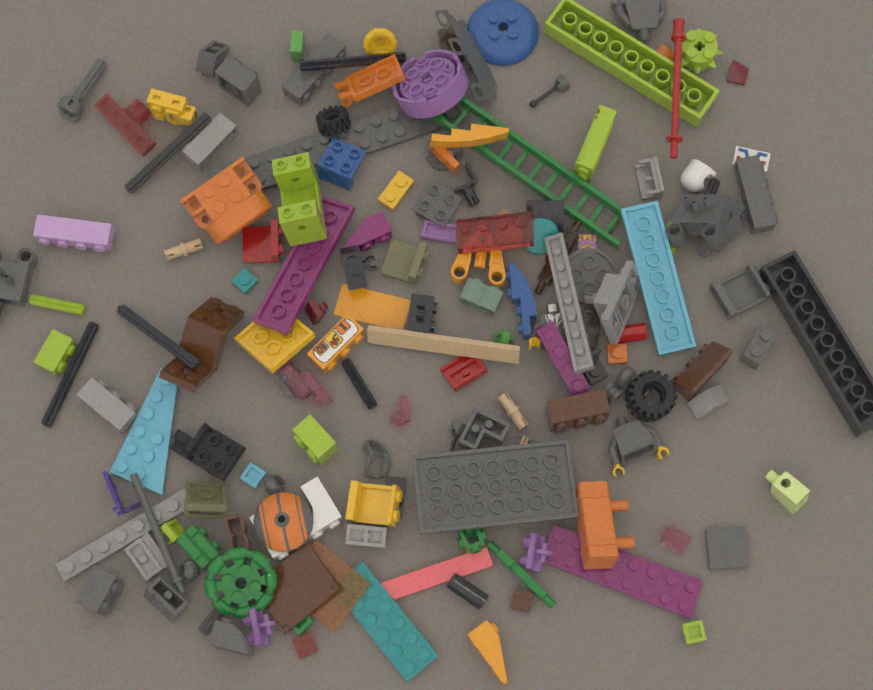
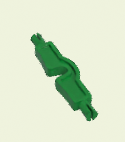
[486,540,556,609]

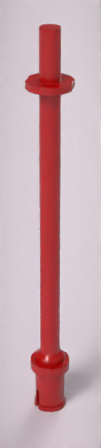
[666,18,686,159]

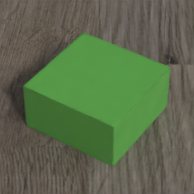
[290,31,305,62]

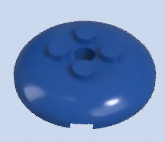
[467,0,539,66]

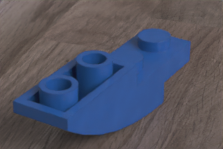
[505,262,537,340]

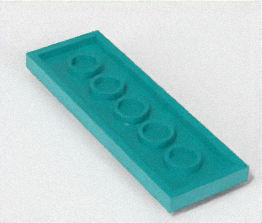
[337,562,439,682]

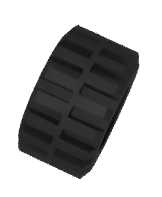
[625,370,678,422]

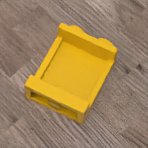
[345,480,403,527]

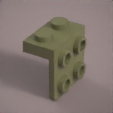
[381,239,430,285]

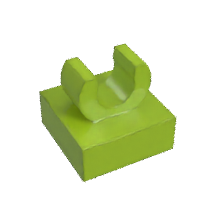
[161,519,186,545]
[681,620,707,645]

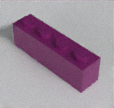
[534,320,591,396]

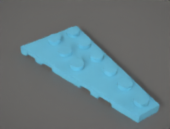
[110,368,178,496]

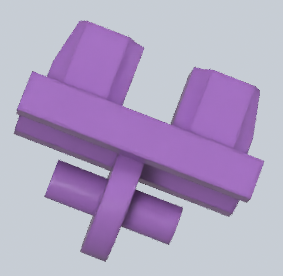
[519,533,552,572]
[242,608,276,646]

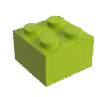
[292,414,339,466]

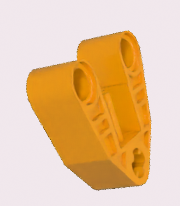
[451,230,506,288]

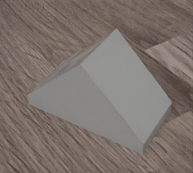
[687,384,730,420]

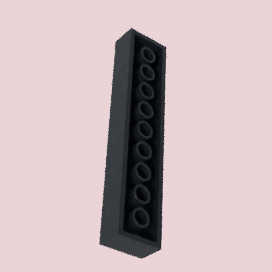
[759,250,873,438]

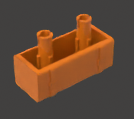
[576,481,634,569]

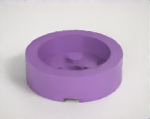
[391,49,468,118]

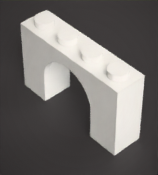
[249,476,343,561]

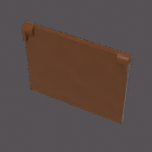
[261,542,341,635]

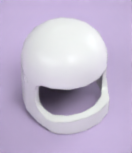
[680,159,717,193]

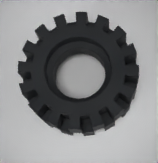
[315,105,351,137]

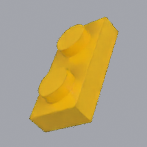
[378,171,414,211]

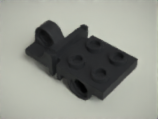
[170,422,246,481]

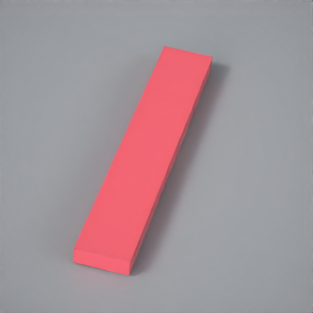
[381,547,493,600]

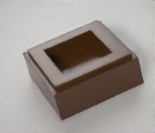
[510,588,534,613]

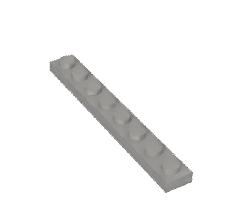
[544,232,595,374]
[55,488,186,582]

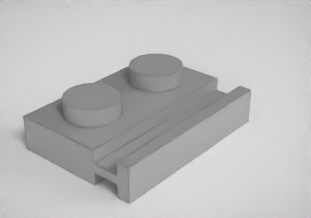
[124,532,167,582]

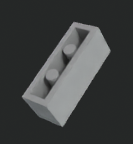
[182,113,239,172]
[76,377,137,434]

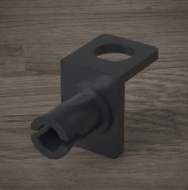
[454,162,480,207]

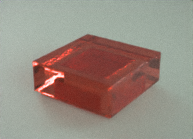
[292,632,319,659]

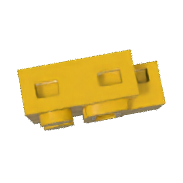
[146,88,198,126]

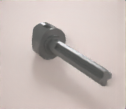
[58,58,107,122]

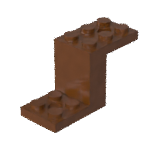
[159,297,245,393]

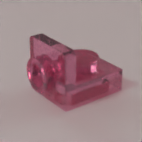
[389,395,410,426]
[660,525,692,555]

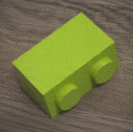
[33,329,77,377]

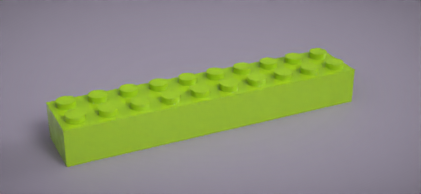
[544,0,720,128]

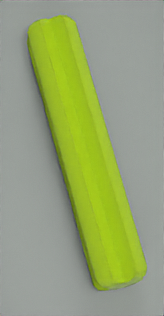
[29,294,85,315]

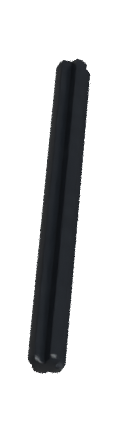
[299,52,406,71]
[125,112,212,194]
[117,305,200,369]
[41,322,99,428]

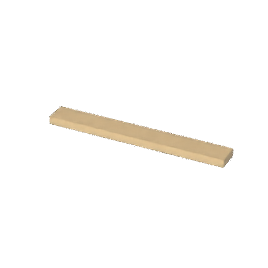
[367,325,520,364]

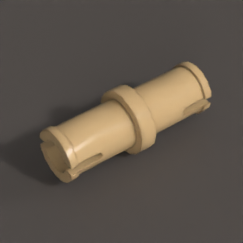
[164,238,204,261]
[497,392,529,431]

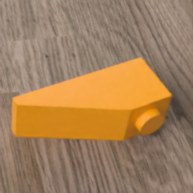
[467,620,507,685]

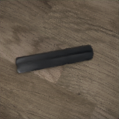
[341,358,377,410]

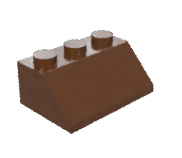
[672,341,733,401]

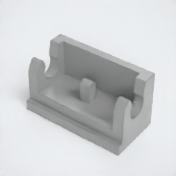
[635,156,665,201]
[345,523,388,548]

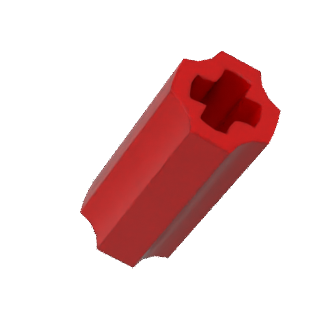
[606,323,647,344]

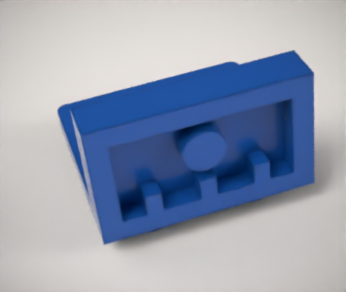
[317,137,366,191]

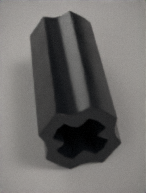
[446,572,489,610]

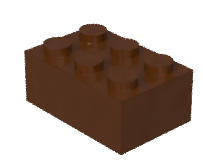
[545,389,610,433]

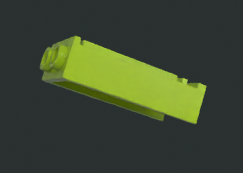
[573,105,617,183]

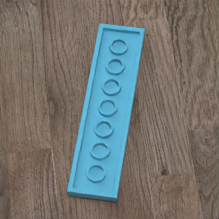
[620,201,696,356]

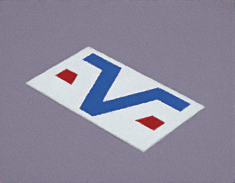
[732,146,771,172]

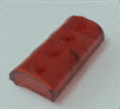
[456,211,534,254]

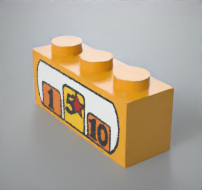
[307,314,365,374]

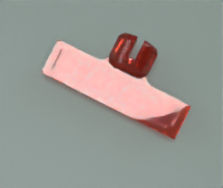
[94,93,157,156]

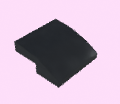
[526,200,565,233]

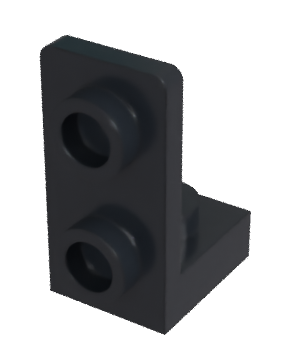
[583,348,608,386]

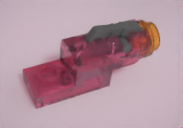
[275,359,334,405]

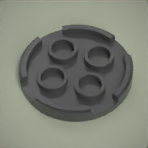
[569,248,618,305]

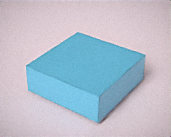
[239,462,267,489]

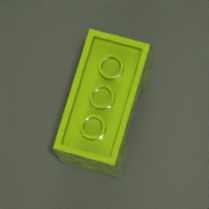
[272,152,327,247]

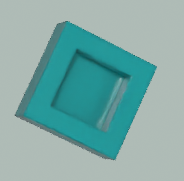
[231,268,259,295]

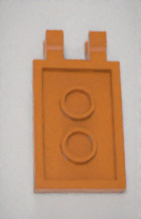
[334,54,406,108]

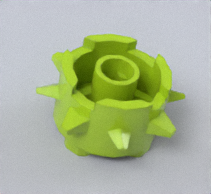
[673,28,723,74]

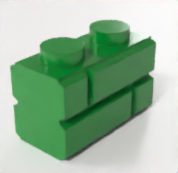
[176,524,222,571]

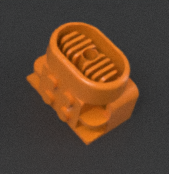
[180,157,272,245]

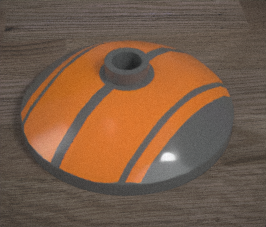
[253,492,313,552]

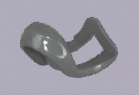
[616,366,653,402]
[362,440,391,479]

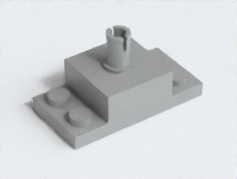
[584,260,641,345]

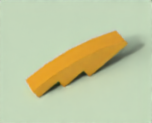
[431,124,509,148]

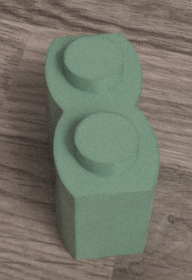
[459,277,503,316]

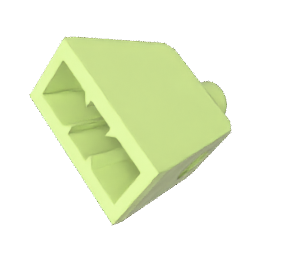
[765,469,810,515]

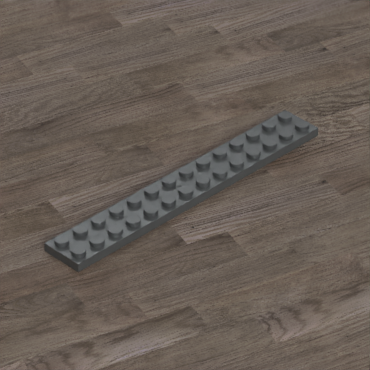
[207,104,464,191]

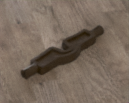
[534,219,582,295]

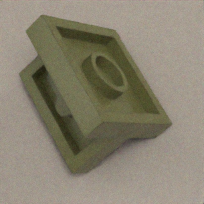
[184,480,227,519]

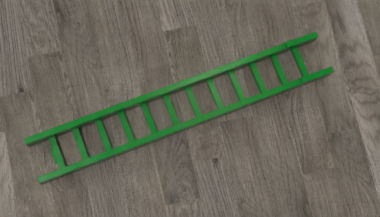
[429,96,623,249]

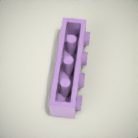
[33,214,115,252]

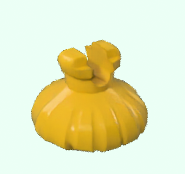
[363,27,397,55]

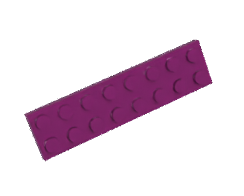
[253,196,355,336]
[543,524,703,619]

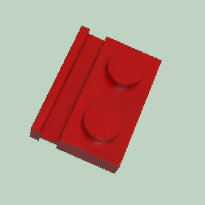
[440,356,488,392]

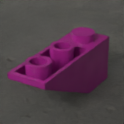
[339,212,392,260]

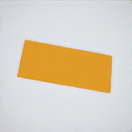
[334,283,411,330]

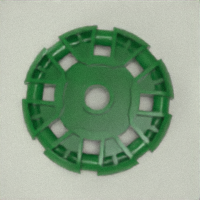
[204,547,277,618]

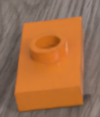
[429,141,460,174]

